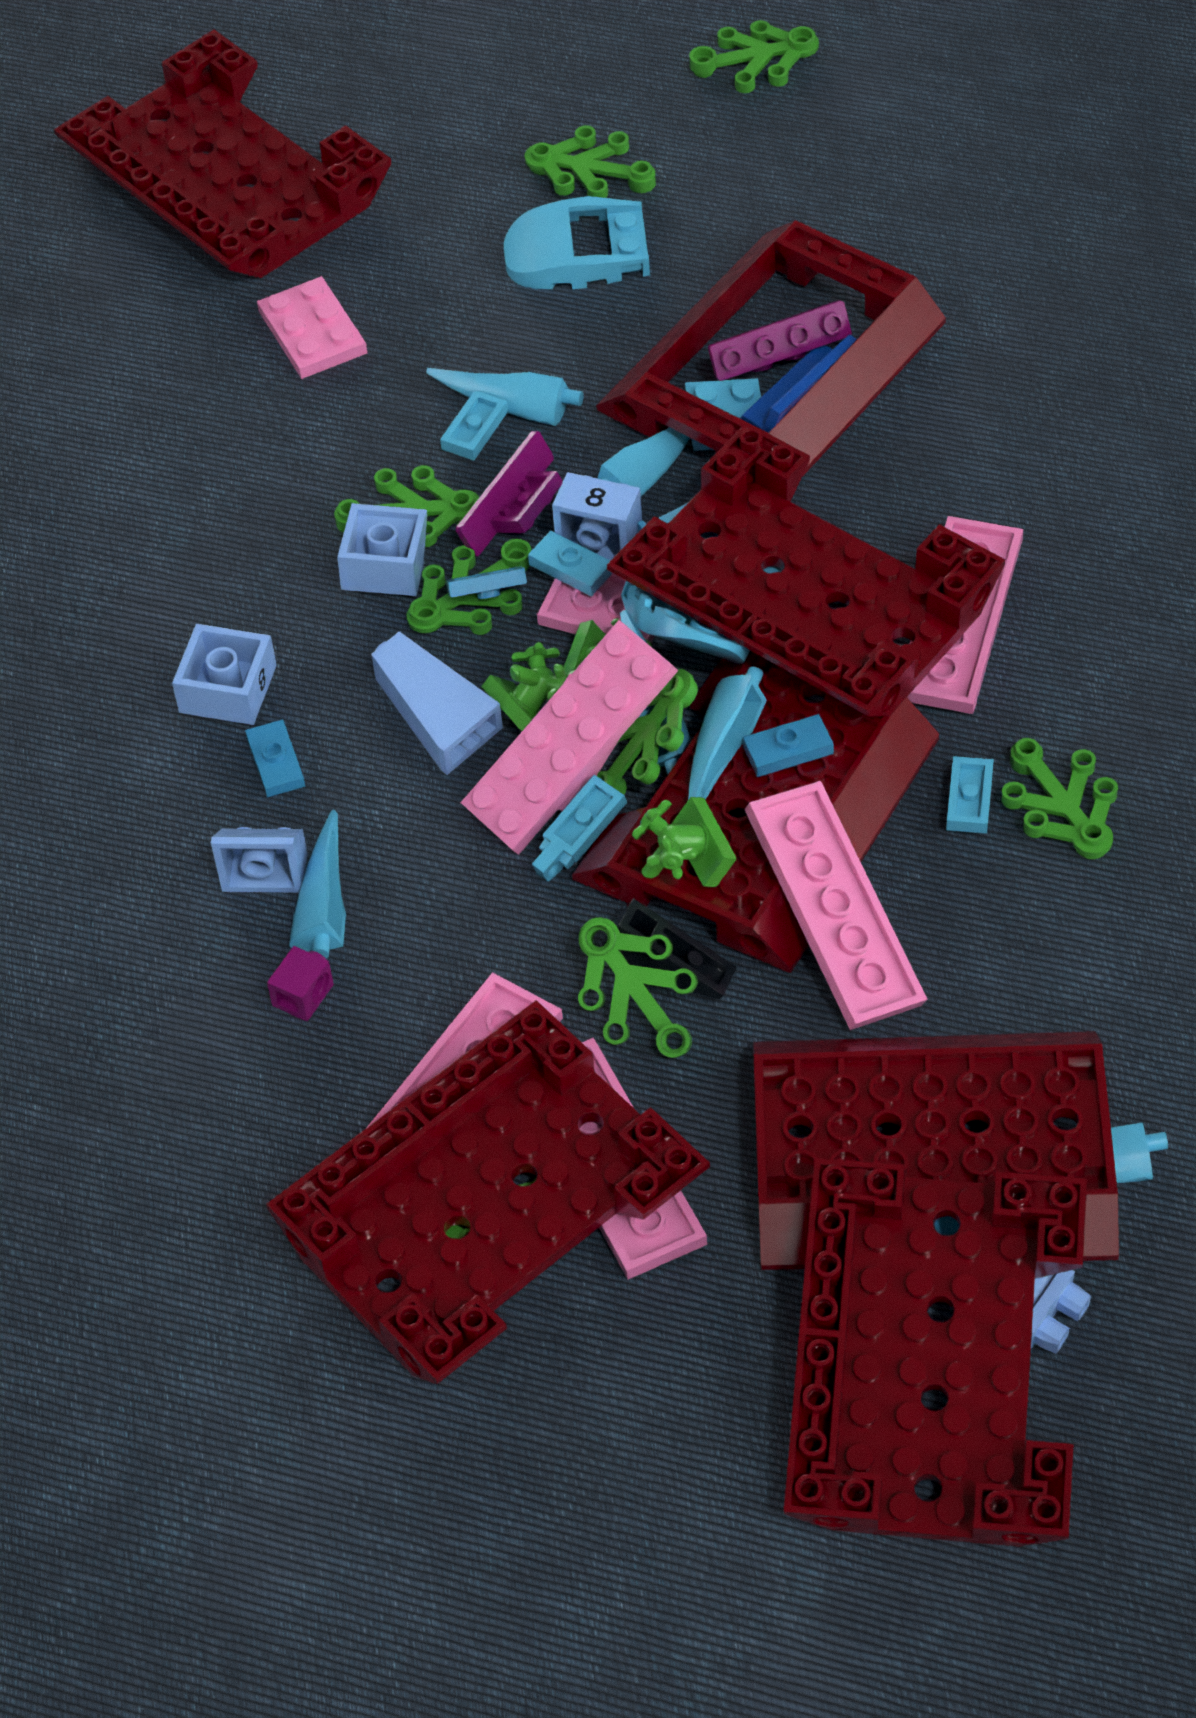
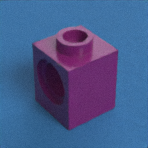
[267,946,334,1022]

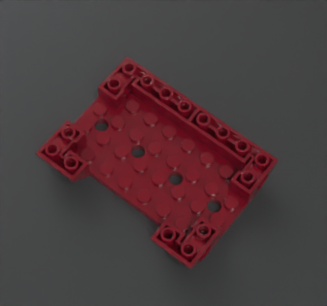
[54,30,392,278]
[607,422,1005,716]
[572,651,940,973]
[266,1000,710,1384]
[753,1031,1119,1270]
[784,1158,1087,1547]

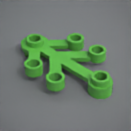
[689,20,819,93]
[525,125,656,198]
[334,465,479,547]
[406,539,532,635]
[597,669,698,795]
[1001,738,1118,859]
[578,917,698,1058]

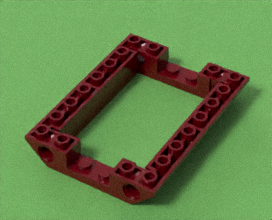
[596,220,946,477]

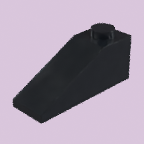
[599,898,737,999]

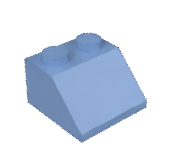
[337,503,427,596]
[211,827,308,893]

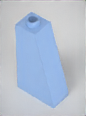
[371,632,503,775]

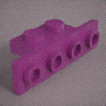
[708,300,852,381]
[456,431,563,556]

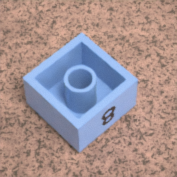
[552,472,642,561]
[172,624,277,725]

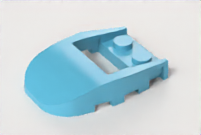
[504,196,650,290]
[621,581,751,664]

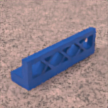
[741,334,857,433]

